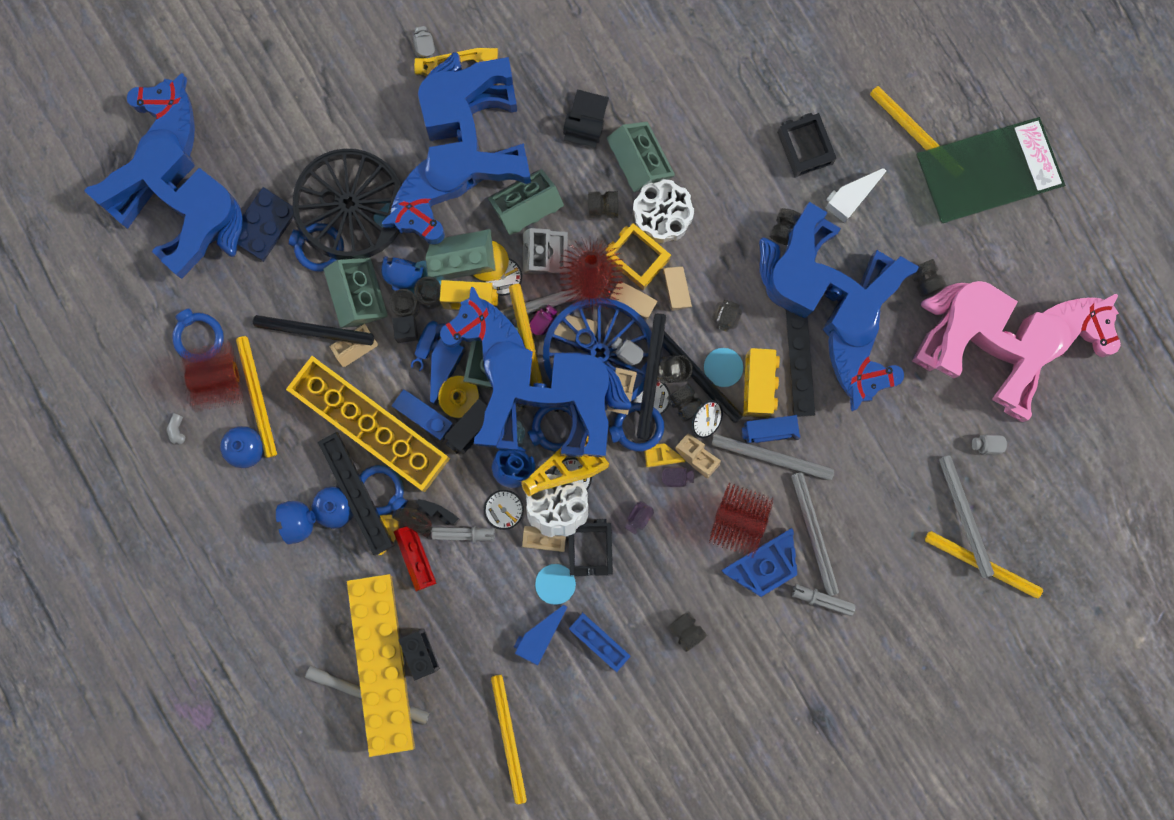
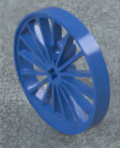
[543,298,652,410]

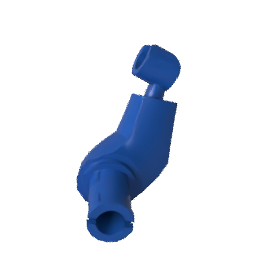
[411,320,447,371]

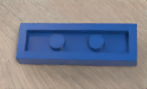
[569,613,631,672]

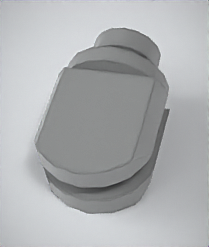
[413,26,435,58]
[611,337,643,365]
[972,434,1007,455]

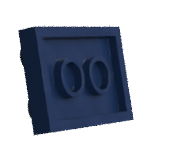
[237,187,294,262]

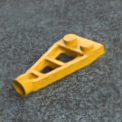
[414,48,498,85]
[521,436,609,496]

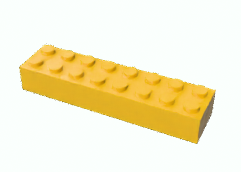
[286,356,450,492]
[347,574,415,757]

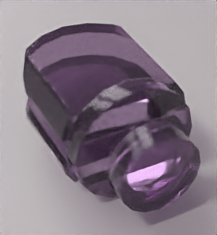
[662,466,694,487]
[625,501,654,535]

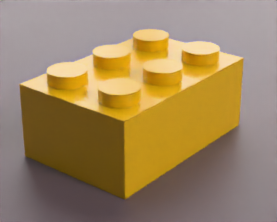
[743,348,780,418]

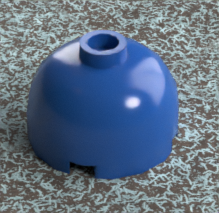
[381,256,425,292]
[220,426,263,468]
[491,446,536,488]
[311,486,354,529]
[276,501,316,544]

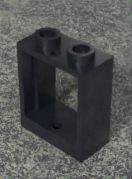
[777,113,837,177]
[444,399,487,455]
[398,629,440,681]

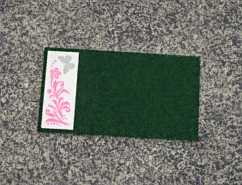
[916,117,1066,224]

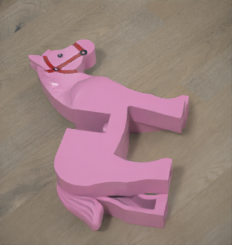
[912,281,1120,422]

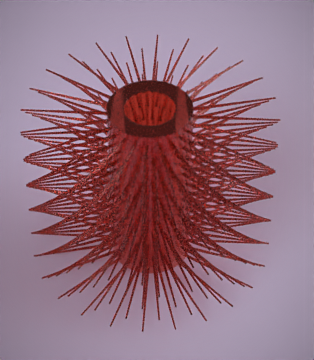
[559,238,623,312]
[180,342,244,412]
[709,483,774,557]

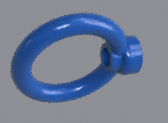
[288,223,344,272]
[172,308,224,363]
[608,403,664,452]
[527,406,571,452]
[360,465,408,516]

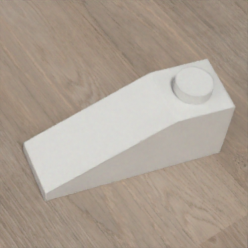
[825,168,886,223]

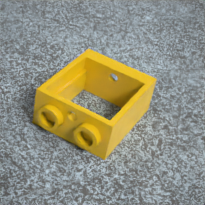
[605,223,671,290]
[440,280,498,310]

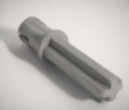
[431,526,495,543]
[792,584,855,616]

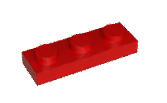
[393,524,437,591]

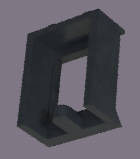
[569,519,613,577]

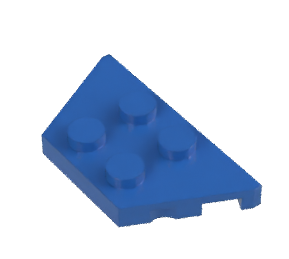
[721,528,797,597]

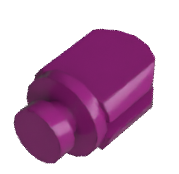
[529,304,558,335]

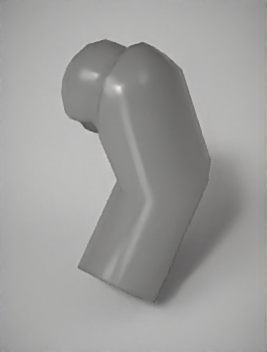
[167,413,185,445]

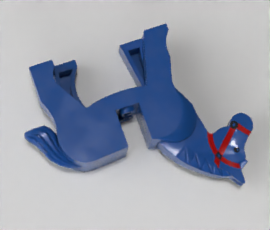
[382,52,531,244]
[84,73,242,279]
[759,202,919,411]
[440,287,632,458]

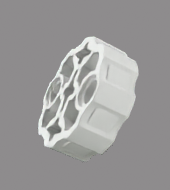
[632,179,694,244]
[526,474,588,537]

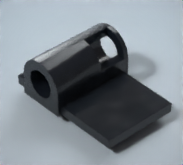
[563,89,609,149]

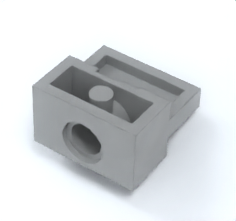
[522,228,568,275]

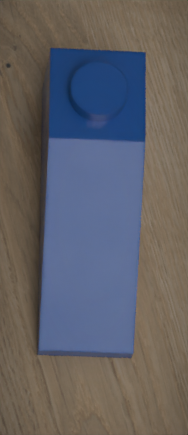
[430,338,466,405]
[392,389,454,442]
[514,605,568,665]

